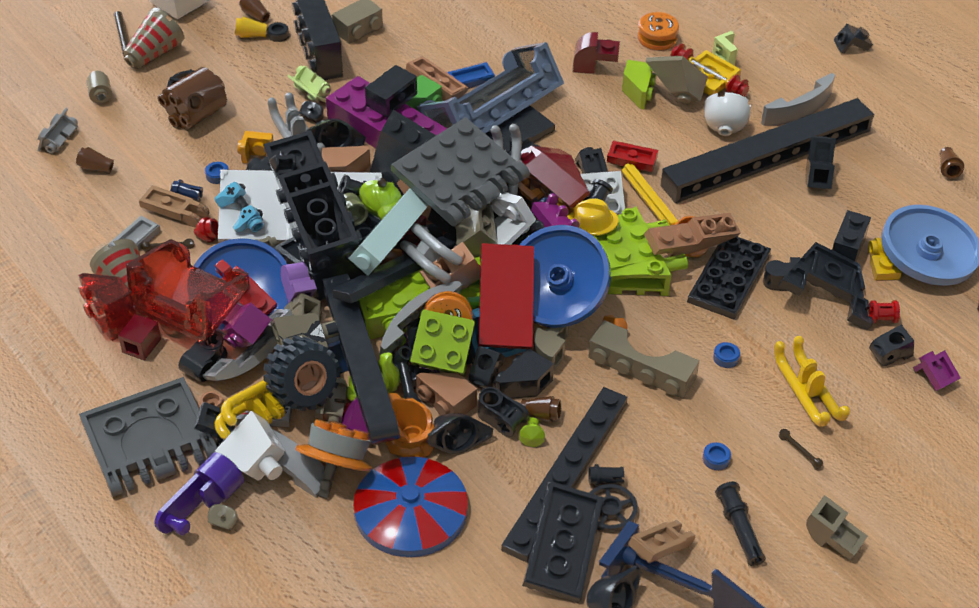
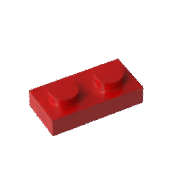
[607,140,659,172]

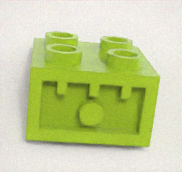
[410,310,475,376]

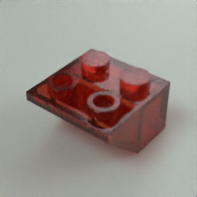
[78,273,137,341]

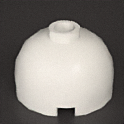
[704,93,751,136]

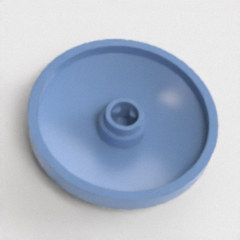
[881,205,979,286]

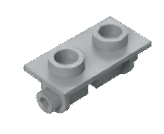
[37,108,78,153]

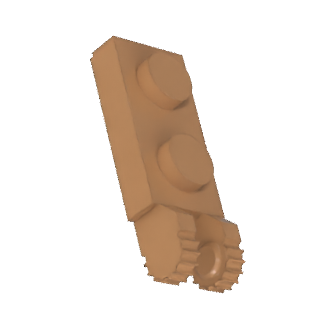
[139,185,210,227]
[628,520,696,563]

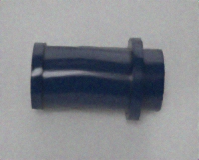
[170,179,203,202]

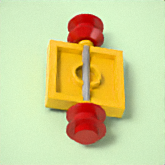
[670,44,749,97]

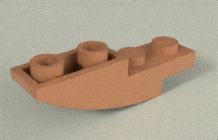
[644,213,741,257]

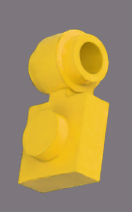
[868,238,902,281]

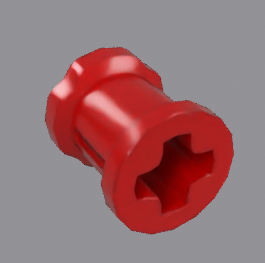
[868,300,900,323]

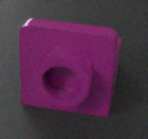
[913,350,961,391]

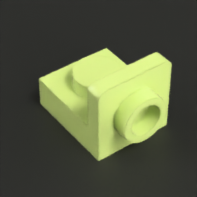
[712,31,738,66]

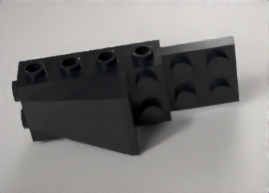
[263,130,363,272]

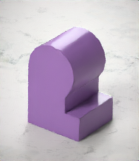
[281,262,317,303]

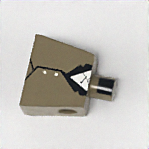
[270,313,339,348]

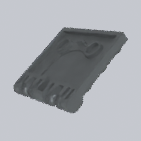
[391,117,530,226]
[79,377,217,497]

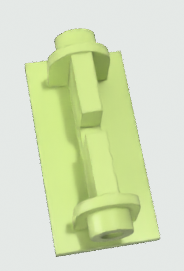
[287,66,332,103]

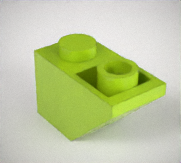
[622,60,657,109]

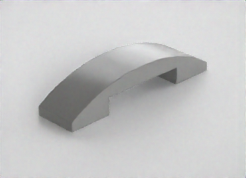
[761,73,835,126]
[380,281,462,355]
[202,309,293,381]
[272,429,334,498]

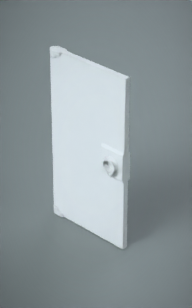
[218,170,382,243]

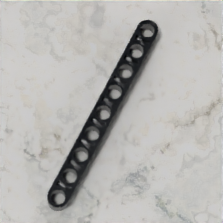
[322,273,400,445]

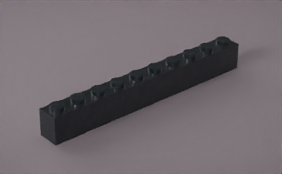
[660,98,874,204]

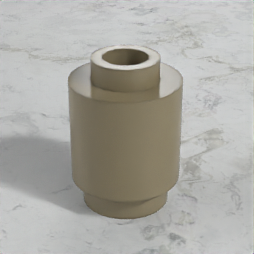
[86,71,112,104]

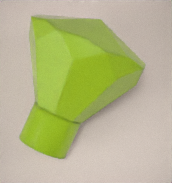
[519,418,545,447]

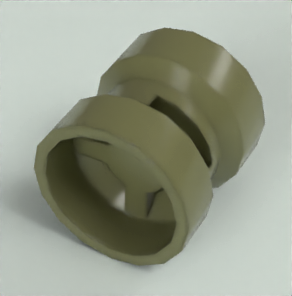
[344,193,368,226]

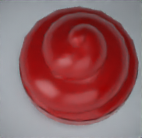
[193,217,219,242]

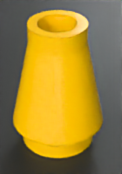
[235,16,267,38]

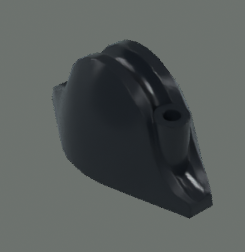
[307,119,366,148]
[427,413,494,454]
[586,566,642,608]

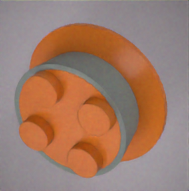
[295,419,372,499]

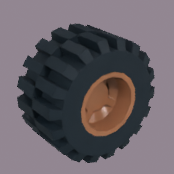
[263,336,340,411]

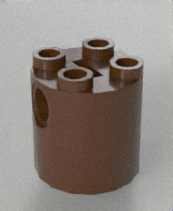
[157,67,227,129]

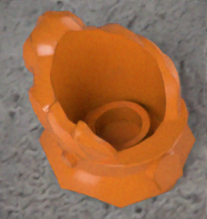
[385,393,434,457]

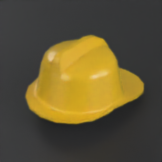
[567,199,619,236]

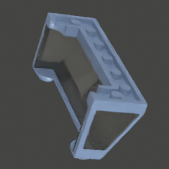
[417,42,564,133]

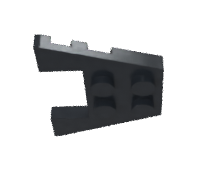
[778,242,873,330]

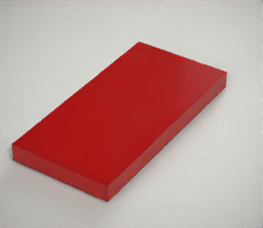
[478,243,534,349]

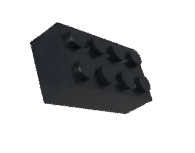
[292,0,343,80]

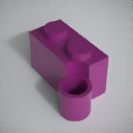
[217,301,272,348]

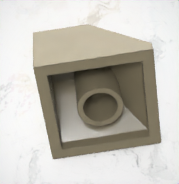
[645,56,708,104]

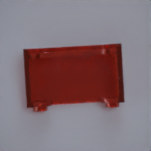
[126,239,249,342]

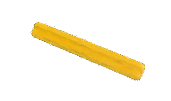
[622,163,678,226]

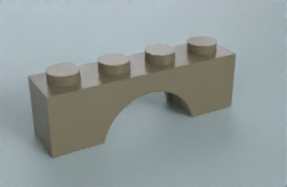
[588,320,700,399]

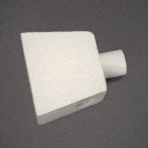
[215,411,285,480]

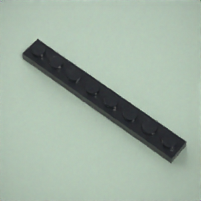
[501,387,628,563]

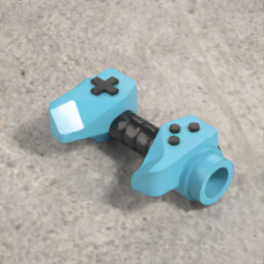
[215,182,264,232]

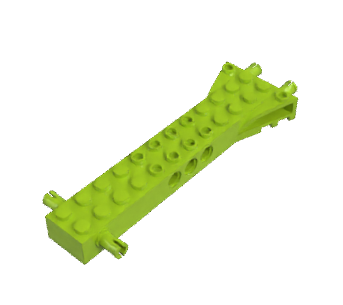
[357,206,688,347]

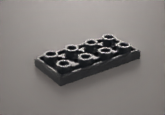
[687,236,771,320]

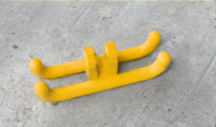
[774,336,850,427]
[215,380,285,439]

